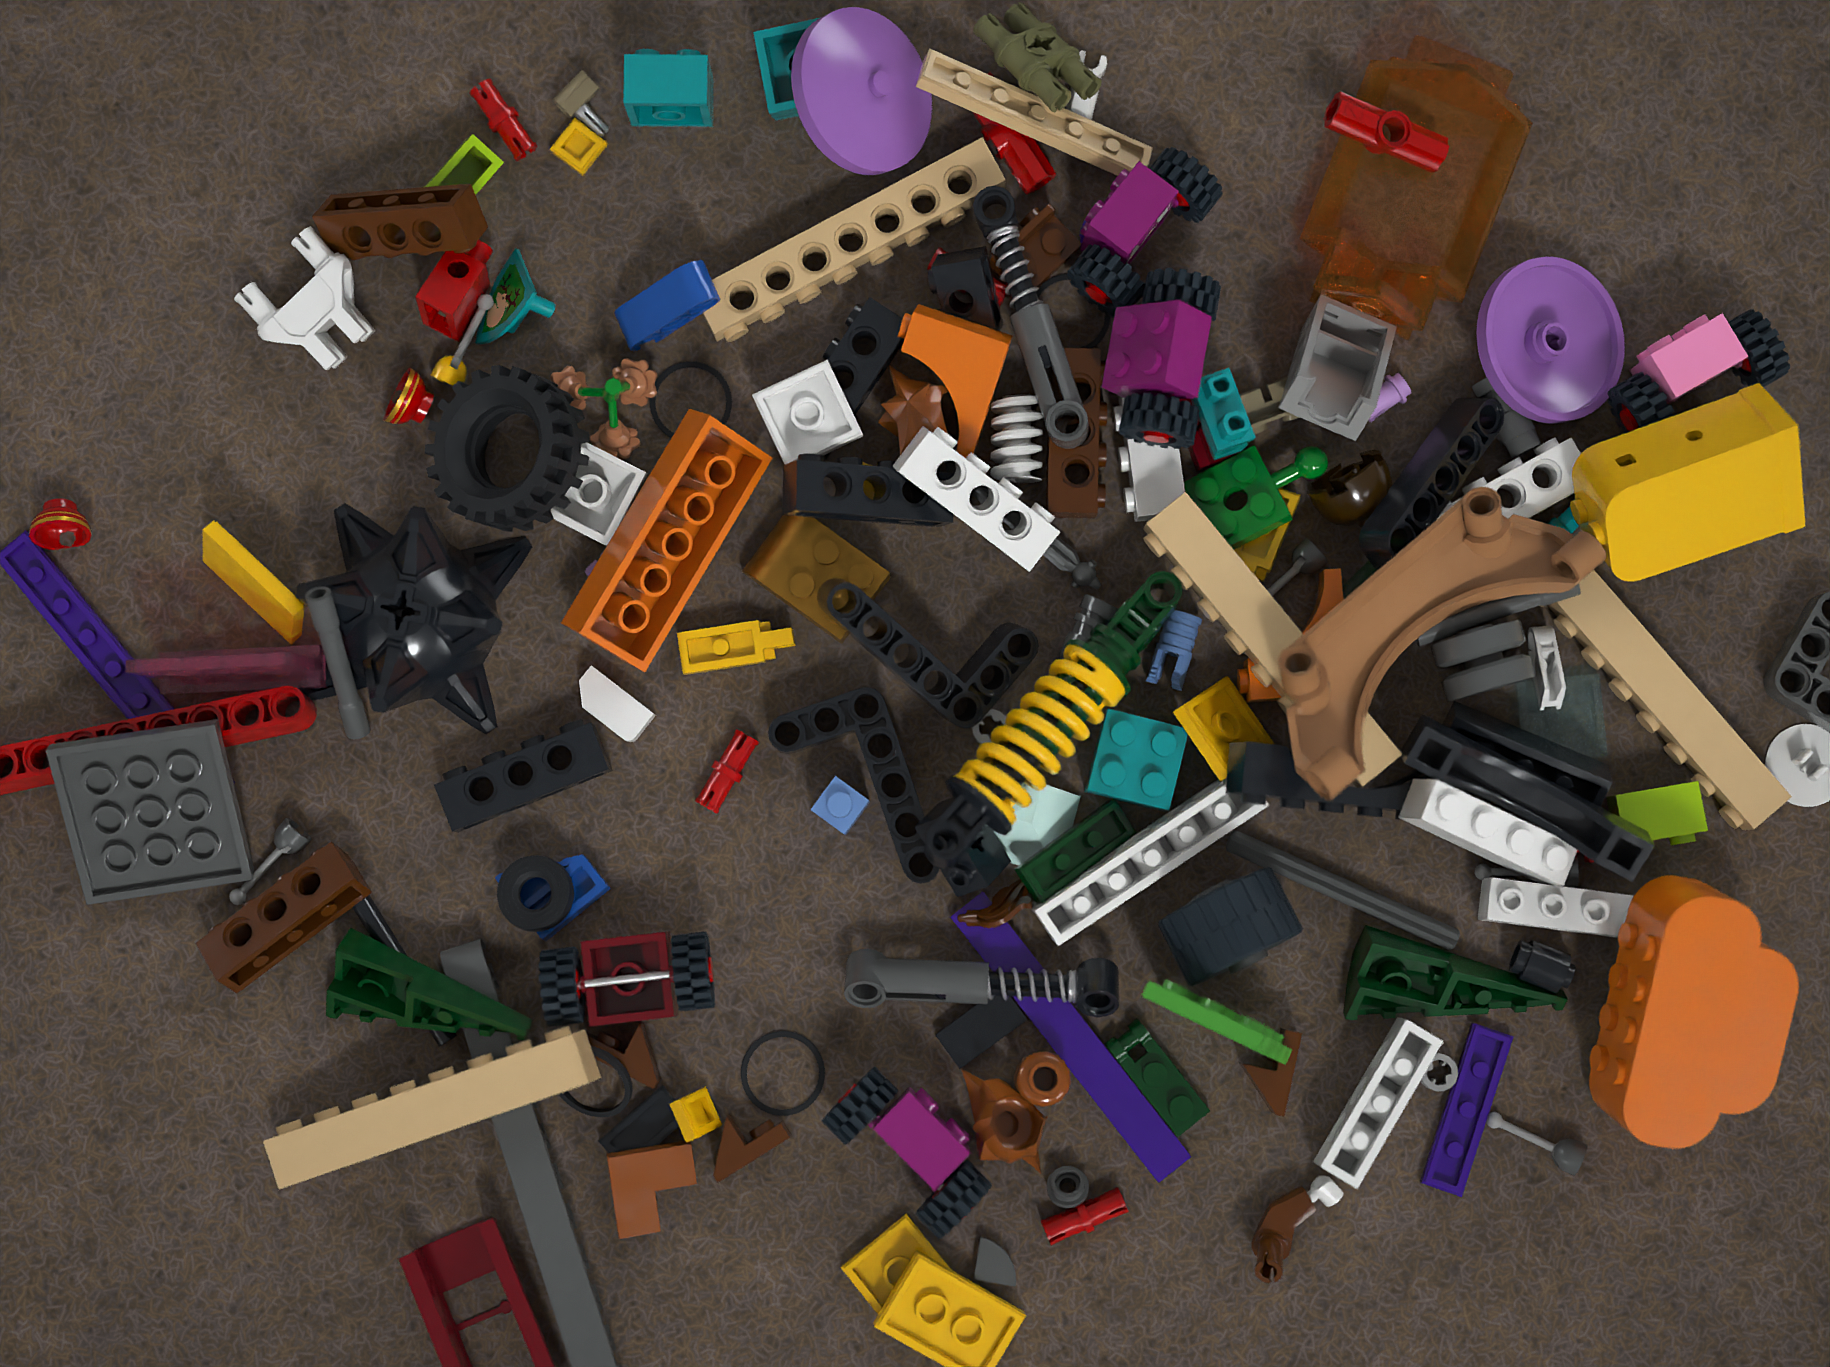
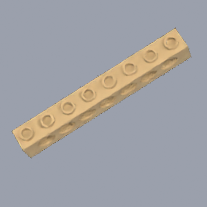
[702,137,1006,342]

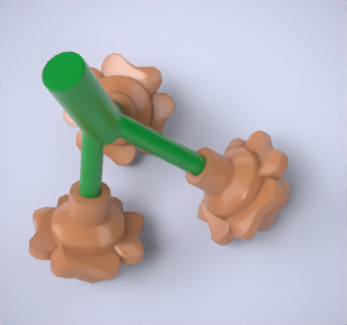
[550,358,657,460]

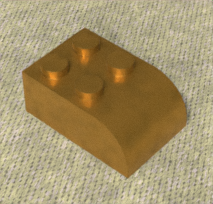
[742,515,890,644]

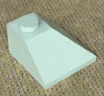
[993,783,1081,865]

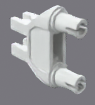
[234,226,376,370]

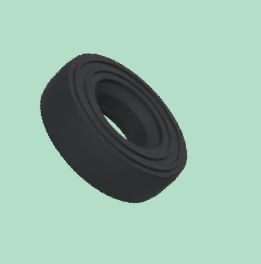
[497,855,574,932]

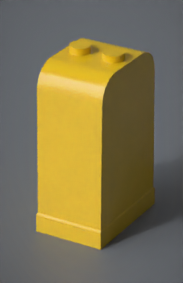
[1570,383,1805,582]

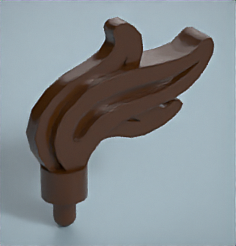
[957,879,1034,928]

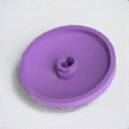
[791,7,932,175]
[1476,257,1625,424]

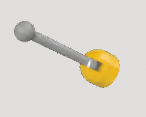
[430,294,494,387]

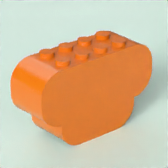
[1589,875,1799,1149]

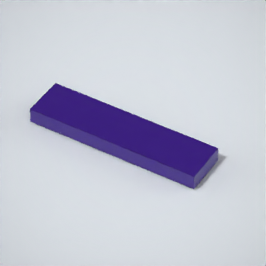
[1420,1023,1513,1197]

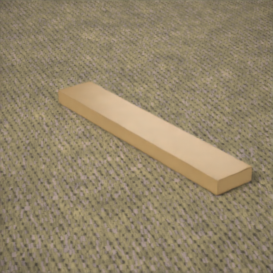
[916,48,1153,176]

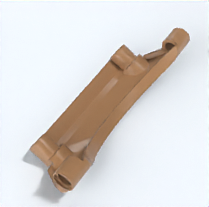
[1278,487,1606,801]

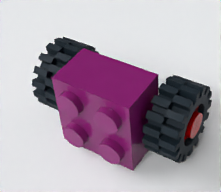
[1067,147,1223,317]
[1102,268,1221,449]
[821,1066,992,1239]

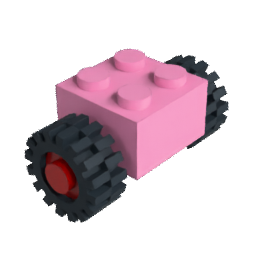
[1607,309,1790,434]

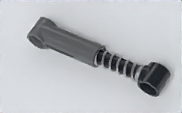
[973,186,1089,449]
[844,949,1119,1017]

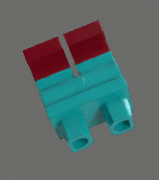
[1179,368,1256,472]

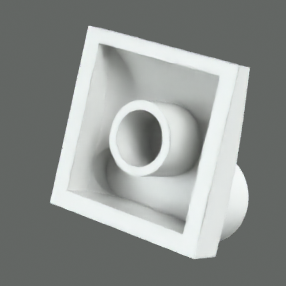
[550,442,648,546]

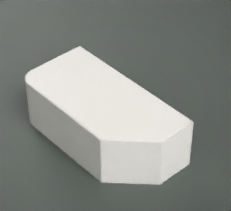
[579,665,656,742]

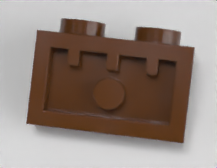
[990,204,1082,287]

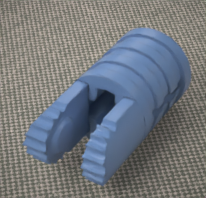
[1146,610,1202,691]

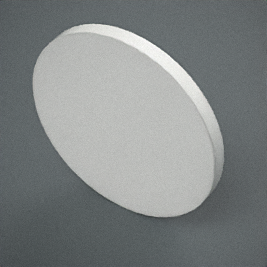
[1765,724,1830,807]

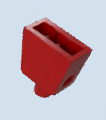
[415,240,493,342]

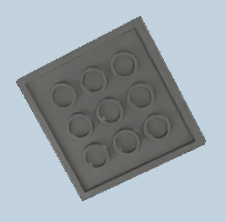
[46,719,255,905]

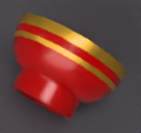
[383,368,434,424]
[29,499,92,550]

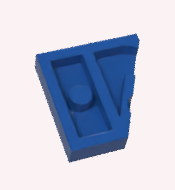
[495,854,611,941]

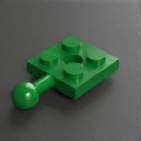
[1184,445,1328,550]

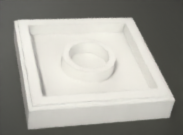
[752,360,863,465]

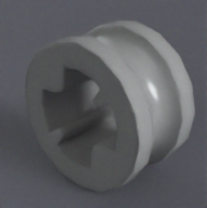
[972,709,1006,744]
[1421,1053,1458,1091]

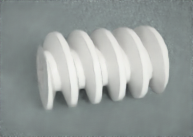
[990,394,1043,483]

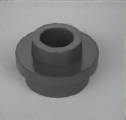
[1047,1166,1089,1208]

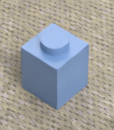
[810,776,870,836]

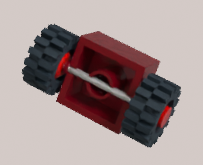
[539,931,715,1027]

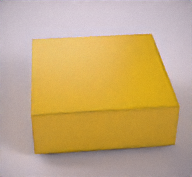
[550,118,608,176]
[670,1086,722,1143]

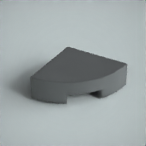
[974,1236,1016,1287]

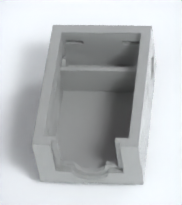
[1279,294,1397,441]

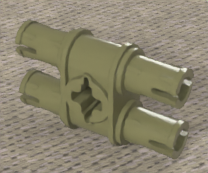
[973,2,1102,112]

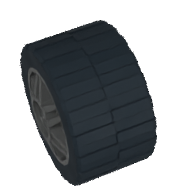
[1158,867,1303,986]

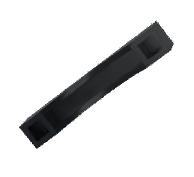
[1401,714,1655,882]
[1225,741,1477,820]

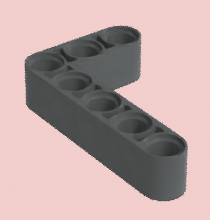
[1764,591,1830,733]

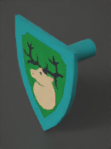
[475,248,555,345]

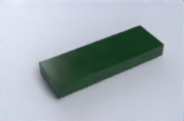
[1014,799,1137,904]

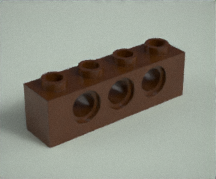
[312,183,488,260]
[1046,348,1107,518]
[195,841,372,993]

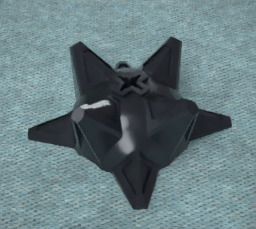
[295,503,532,734]

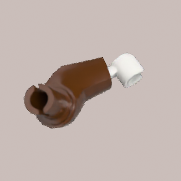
[1252,1175,1343,1283]

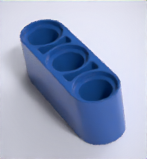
[614,260,721,351]

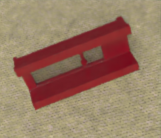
[398,1217,555,1367]

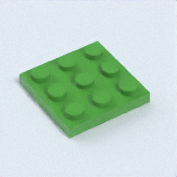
[1142,979,1292,1065]

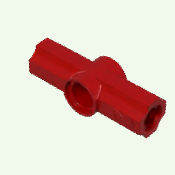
[973,72,1056,195]
[1323,92,1450,173]

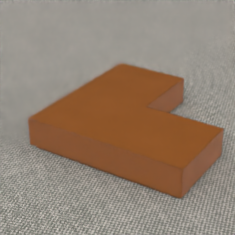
[606,1141,697,1239]

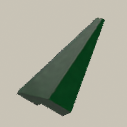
[1343,925,1568,1020]
[326,928,532,1041]

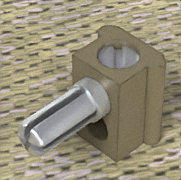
[553,70,609,137]

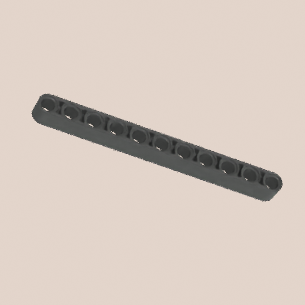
[440,938,622,1367]

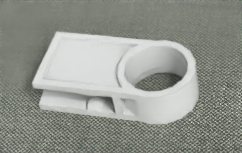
[1527,626,1566,711]

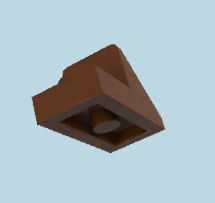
[587,1022,661,1089]
[1239,1028,1302,1117]
[713,1114,792,1183]

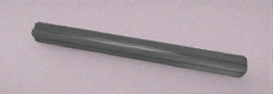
[1226,831,1460,950]

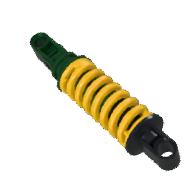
[924,571,1182,868]

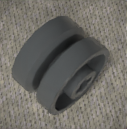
[1430,620,1537,702]

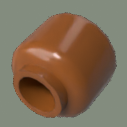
[1014,1051,1071,1107]

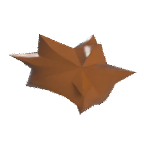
[878,365,949,455]
[961,1069,1048,1174]

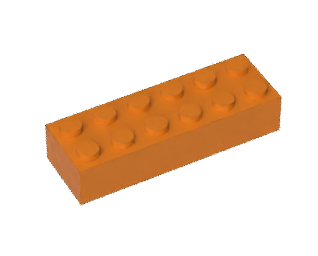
[561,409,773,672]

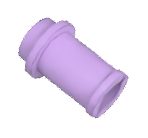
[1368,373,1411,422]

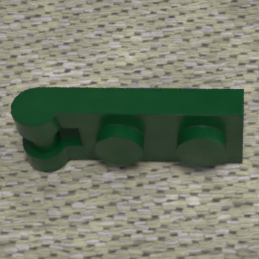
[1104,1018,1210,1137]

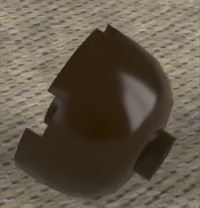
[1307,450,1392,528]

